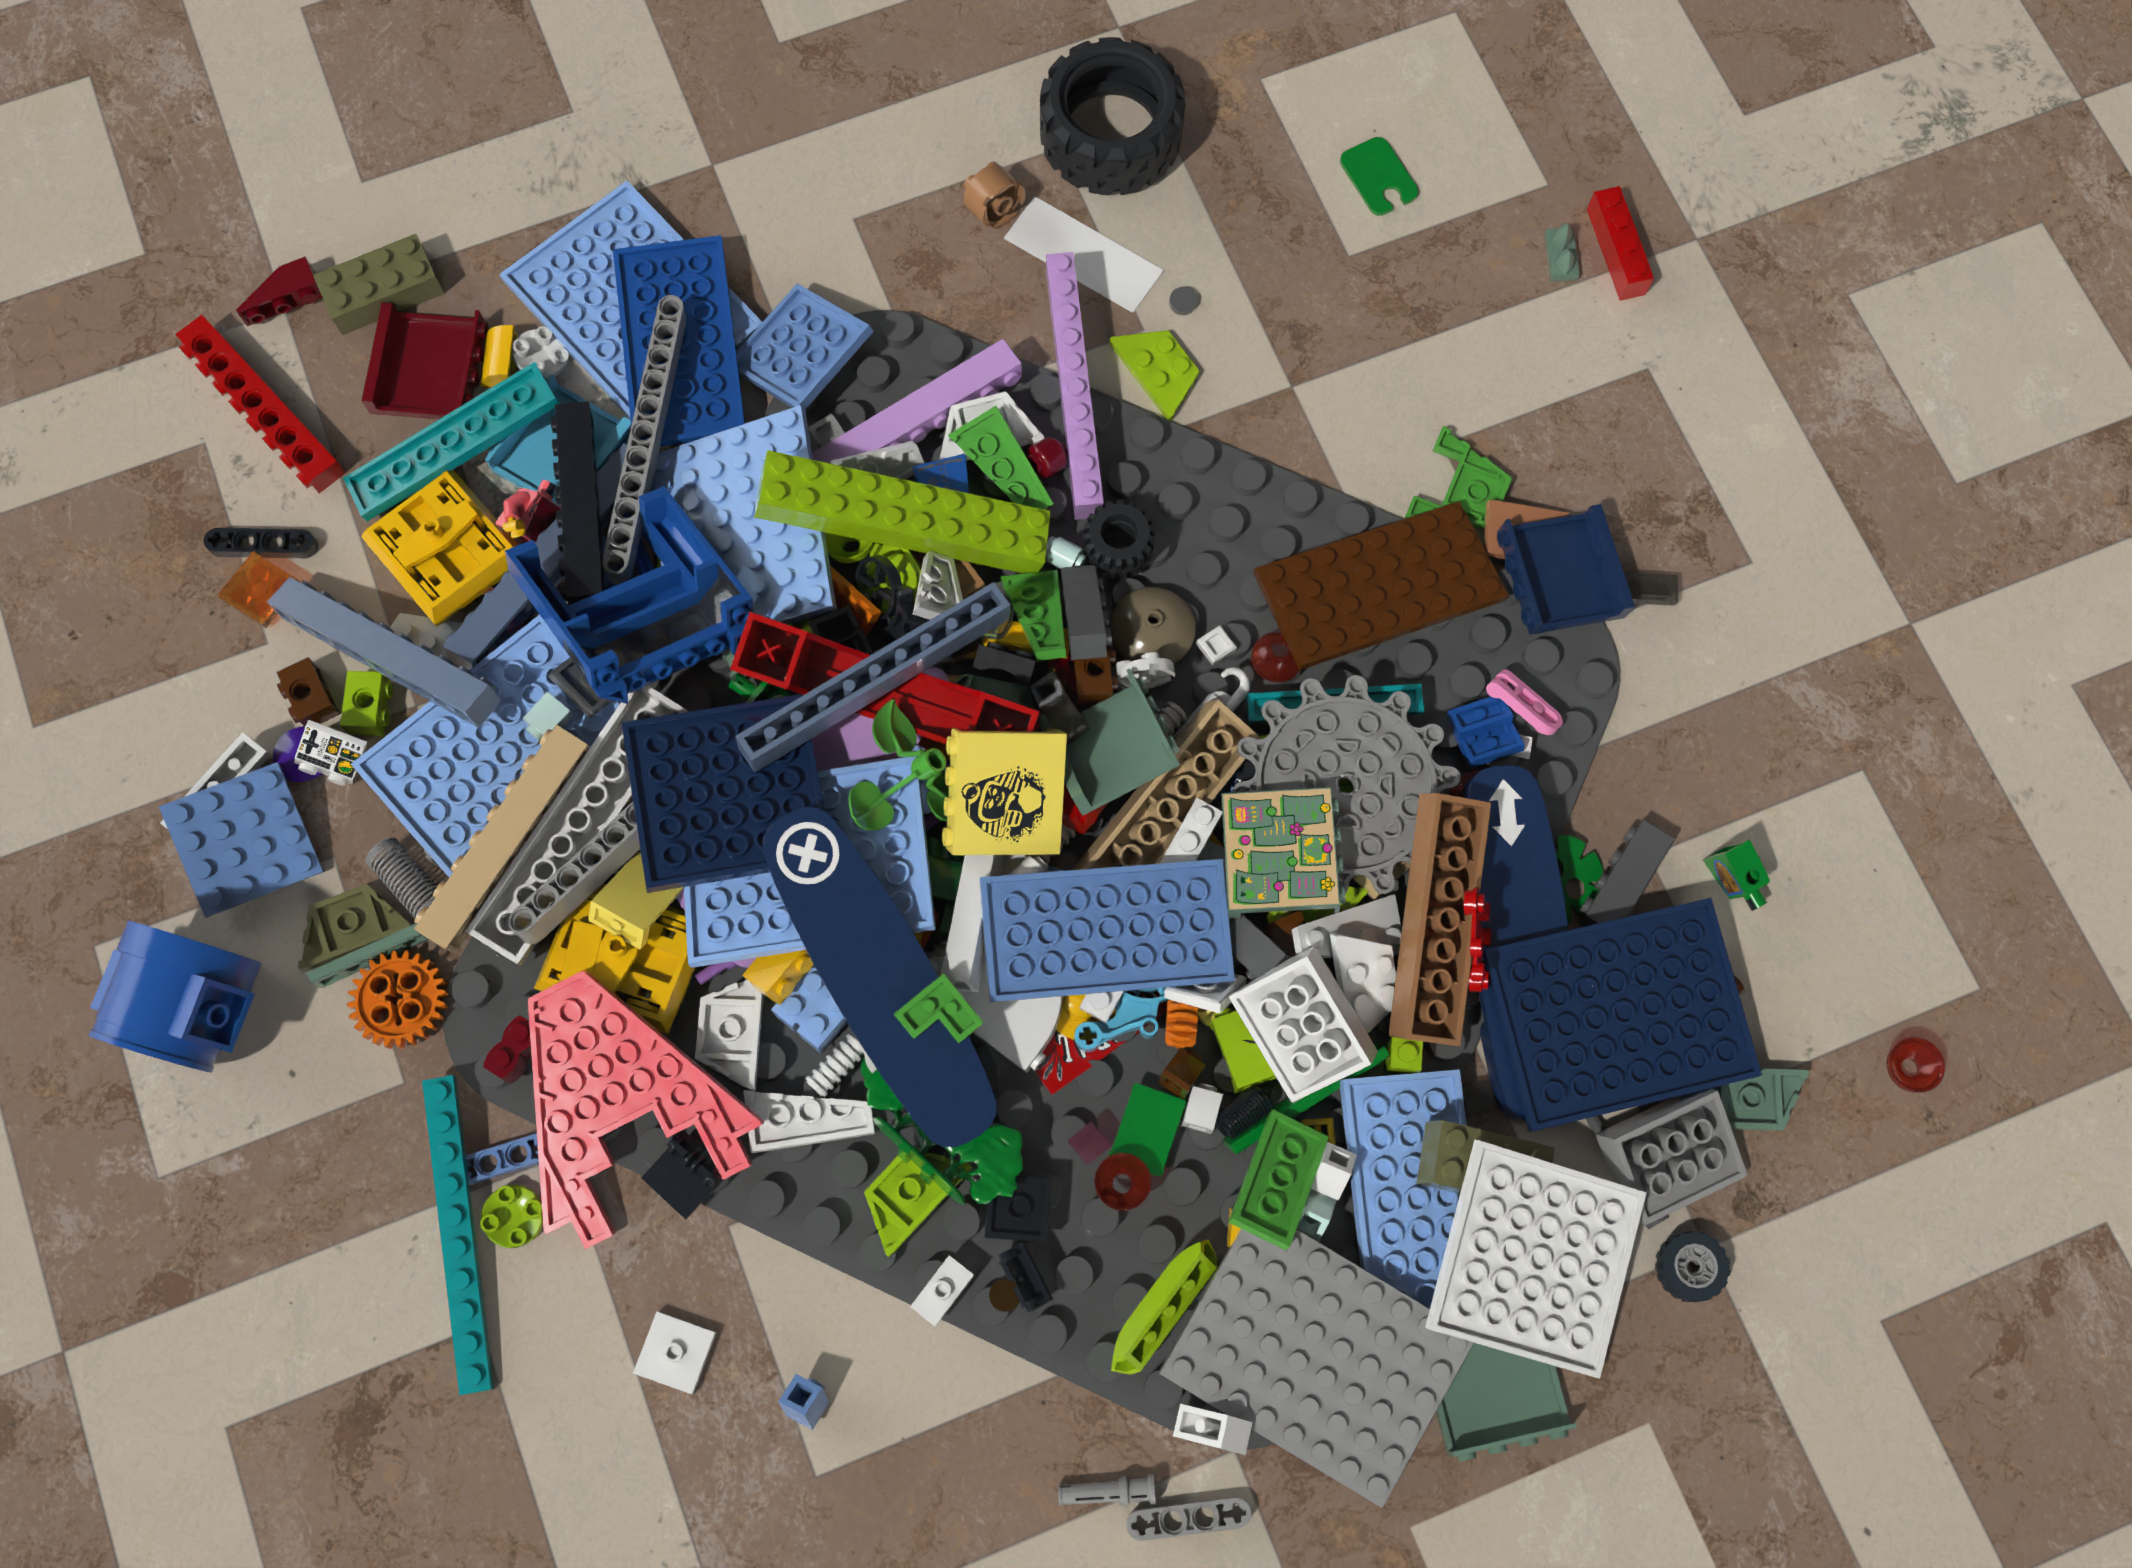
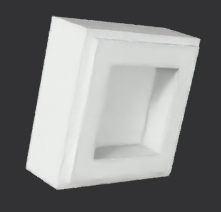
[1196,625,1237,666]

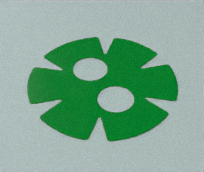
[1555,835,1603,922]

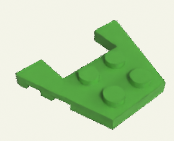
[1404,426,1512,529]

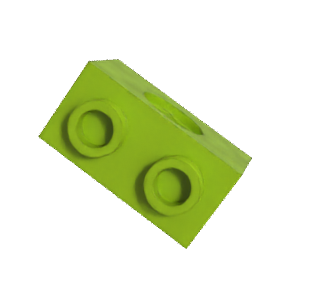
[340,671,393,736]

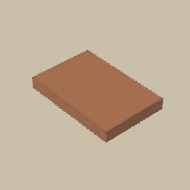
[1484,499,1569,559]

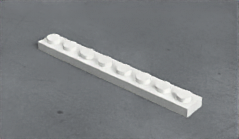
[1079,798,1223,1024]

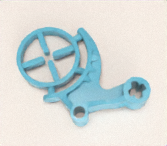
[1074,988,1169,1052]

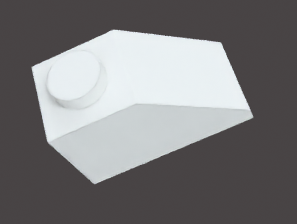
[1173,1404,1253,1455]

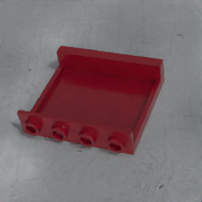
[361,302,489,420]

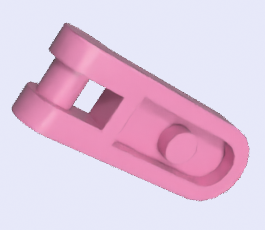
[1486,670,1563,735]

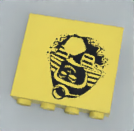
[942,728,1067,855]

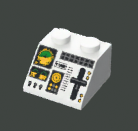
[295,720,367,786]

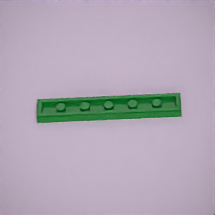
[1222,1042,1389,1154]

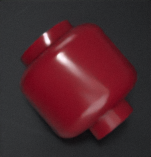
[1026,437,1068,479]

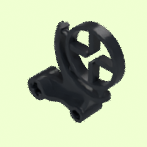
[855,555,929,642]

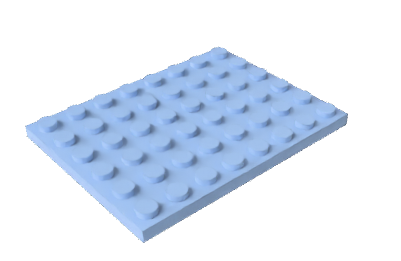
[499,181,762,420]
[651,405,837,644]
[351,614,619,878]
[684,757,936,968]

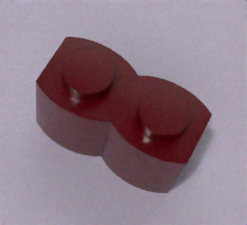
[483,1015,532,1084]

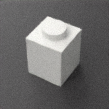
[1182,1083,1223,1134]
[1311,1142,1357,1200]

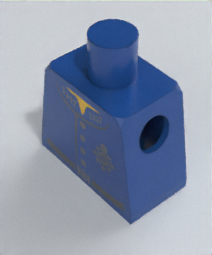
[912,454,969,493]

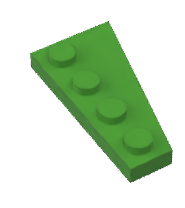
[948,406,1054,510]
[1000,570,1066,661]

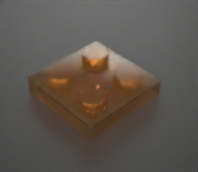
[217,551,301,628]

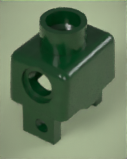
[926,837,963,942]

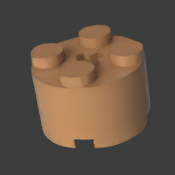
[963,161,1025,229]

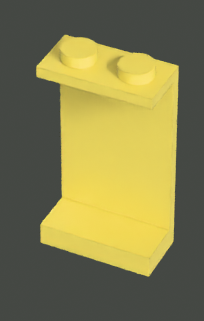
[588,849,684,950]

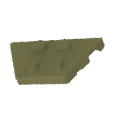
[298,884,411,972]

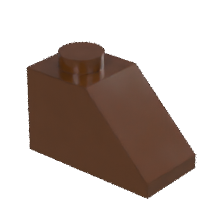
[1158,1048,1206,1100]

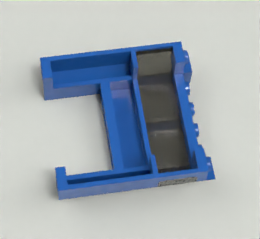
[505,486,753,704]

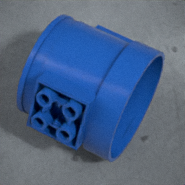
[88,920,262,1073]

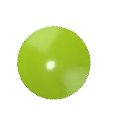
[480,1185,543,1248]

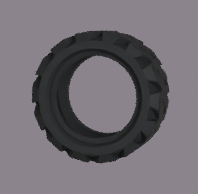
[1040,37,1186,196]

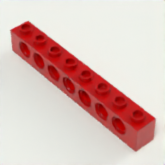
[175,314,345,494]

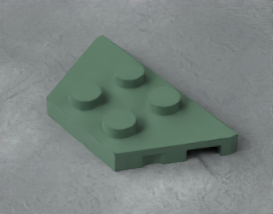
[1709,1068,1809,1131]

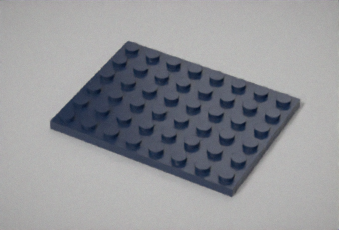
[1482,898,1762,1132]

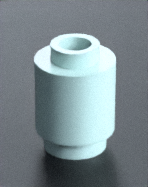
[1045,536,1086,569]

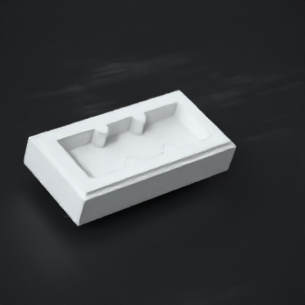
[910,1255,974,1327]

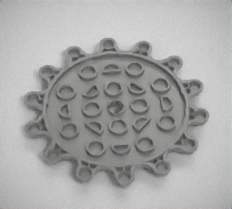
[1232,675,1461,894]

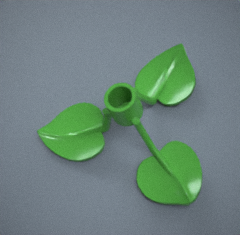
[848,699,949,831]

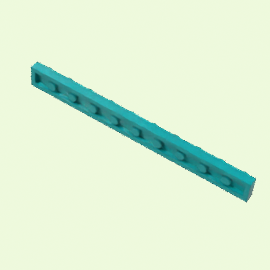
[422,1075,494,1396]

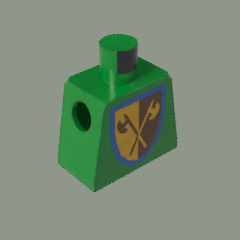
[1703,839,1770,911]

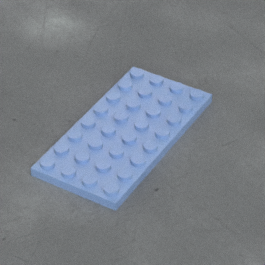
[1340,1070,1467,1309]

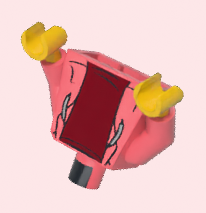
[495,480,561,543]

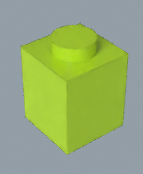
[1384,1037,1423,1075]

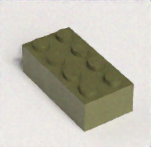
[313,234,445,335]
[1416,1120,1555,1194]

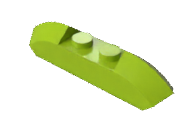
[1111,1239,1217,1375]

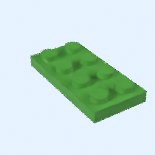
[1228,1110,1329,1250]

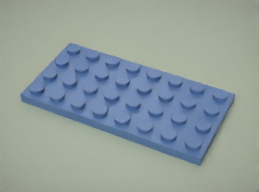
[979,859,1235,1003]

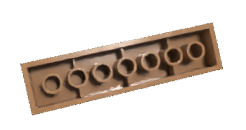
[1388,793,1491,1047]

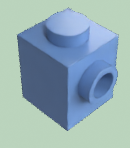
[778,1374,830,1430]

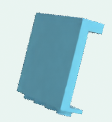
[485,374,631,507]

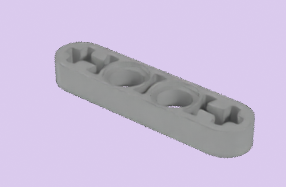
[1126,1497,1251,1541]

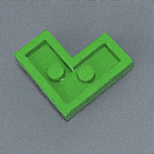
[893,973,984,1044]

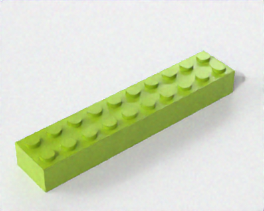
[754,450,1050,573]

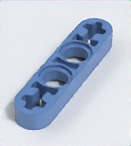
[466,1134,539,1186]

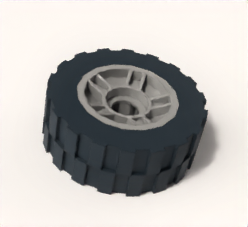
[1655,1231,1731,1303]

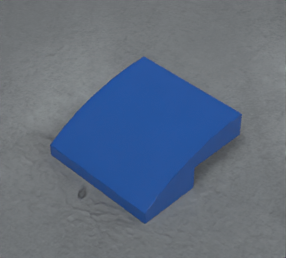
[1447,697,1525,769]

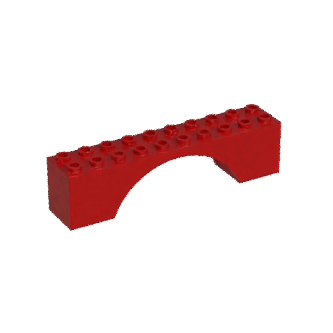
[730,612,1042,744]

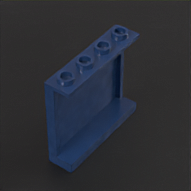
[1497,504,1635,635]

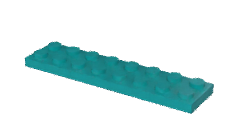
[343,362,560,522]

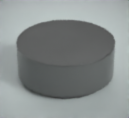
[1169,287,1197,315]

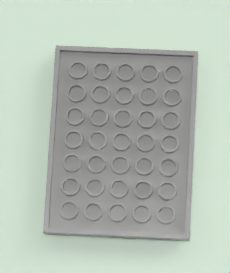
[1159,1229,1474,1508]

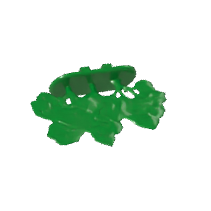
[864,1070,1023,1205]

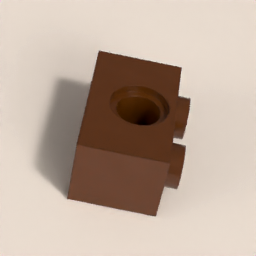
[1074,645,1118,706]
[276,657,340,727]

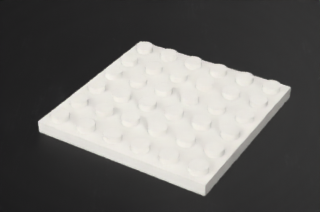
[1425,1139,1647,1379]

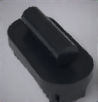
[1216,1086,1273,1139]

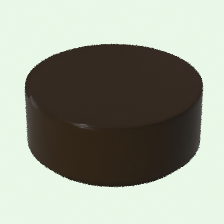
[989,1279,1020,1312]

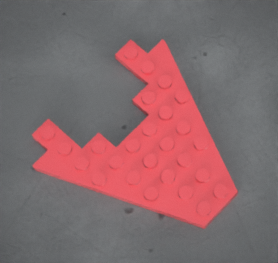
[528,969,764,1249]

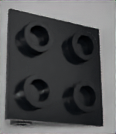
[641,1131,722,1220]

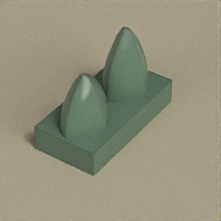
[1544,223,1580,282]

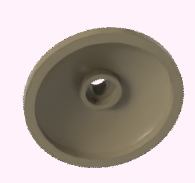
[1110,587,1196,664]

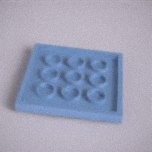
[737,283,874,409]
[159,762,324,918]

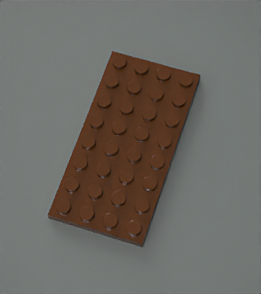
[1253,501,1509,671]

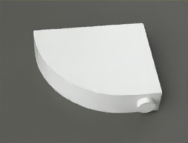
[961,960,1063,1073]

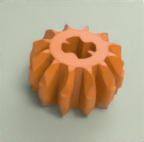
[1165,1000,1198,1049]

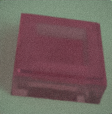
[1068,1121,1111,1166]

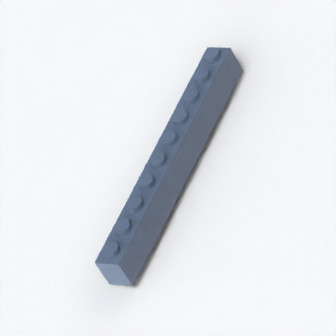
[443,443,646,670]
[267,577,501,728]
[735,582,1010,773]

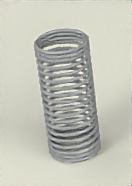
[365,838,437,918]

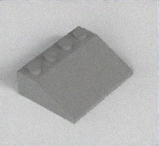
[1595,1089,1748,1226]

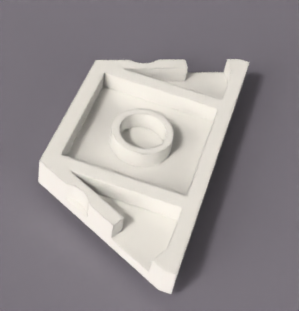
[939,391,1044,461]
[1330,932,1396,1034]
[695,980,764,1091]

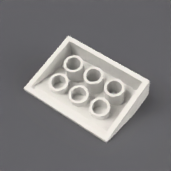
[1229,945,1378,1103]

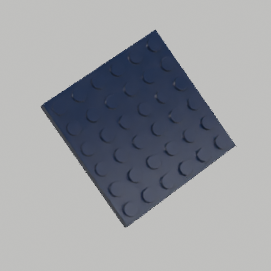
[621,694,825,893]

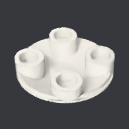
[512,326,569,379]

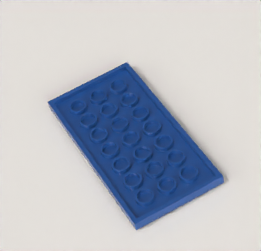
[613,235,745,447]

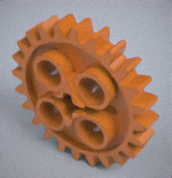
[347,950,449,1049]

